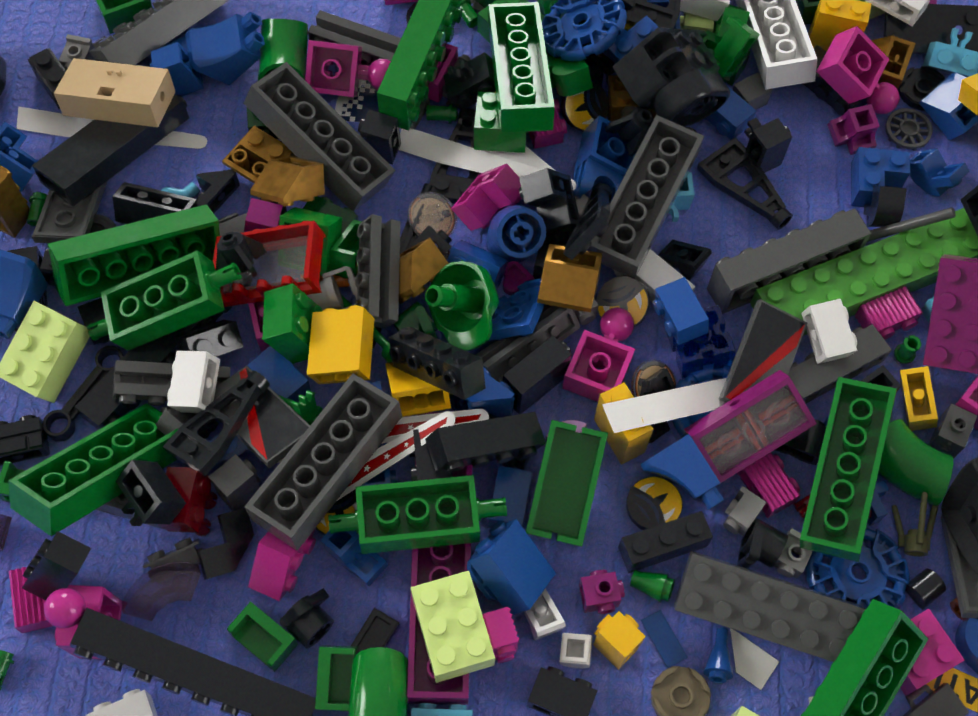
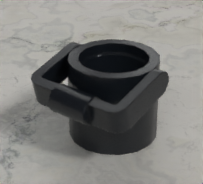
[737,518,788,568]
[280,588,334,648]

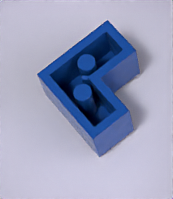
[604,15,659,64]
[150,36,204,97]
[0,121,38,193]
[851,147,910,207]

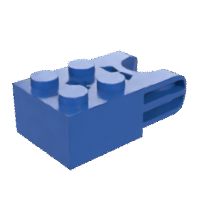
[573,115,636,203]

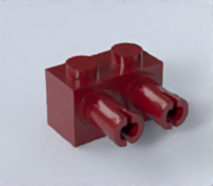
[158,467,217,537]

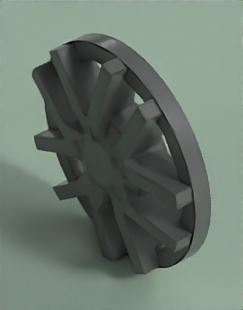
[885,108,933,151]

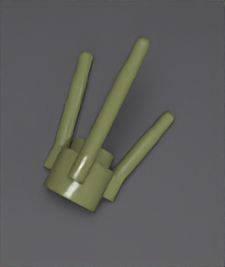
[892,492,938,556]

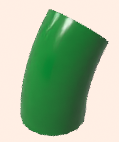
[258,19,308,81]
[878,419,953,506]
[348,647,408,716]

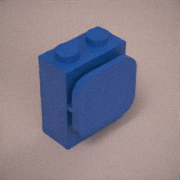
[467,519,556,615]

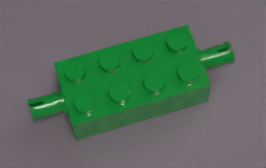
[87,251,242,351]
[328,475,507,554]

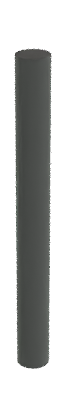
[867,207,956,242]

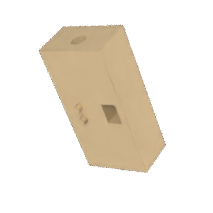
[54,58,176,127]

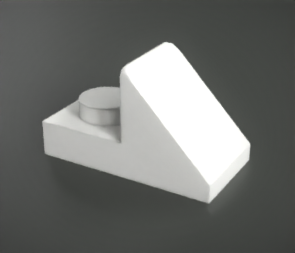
[524,588,566,641]

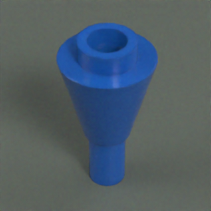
[703,627,733,684]

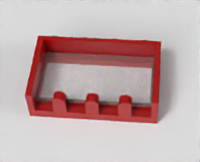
[213,221,326,307]

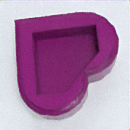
[503,261,534,296]

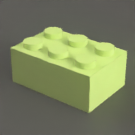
[0,301,92,403]
[410,571,495,683]

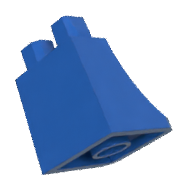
[186,12,265,85]
[0,249,48,339]
[640,434,724,510]

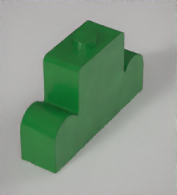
[546,43,593,97]

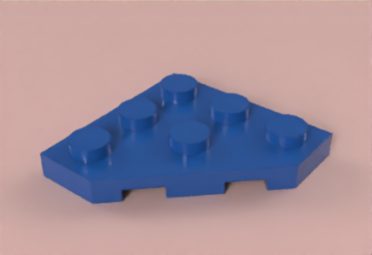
[488,278,545,341]

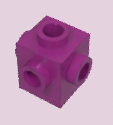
[579,569,625,614]

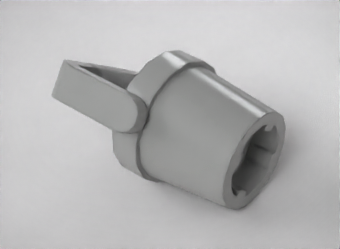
[307,266,357,311]

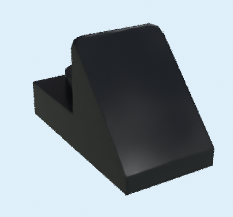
[196,169,240,213]
[658,240,712,281]

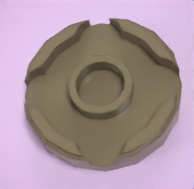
[651,666,711,716]

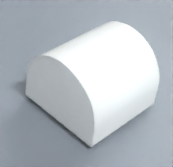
[559,633,593,669]

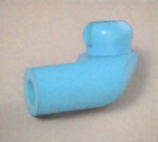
[161,182,200,198]

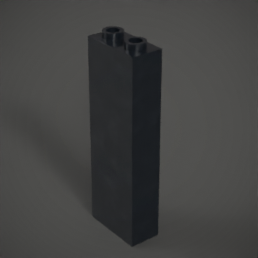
[32,94,189,207]

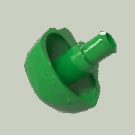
[425,260,499,351]

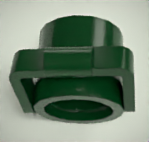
[393,301,438,339]

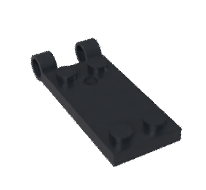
[883,4,978,54]

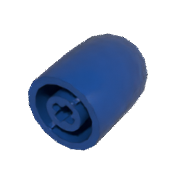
[486,205,546,263]

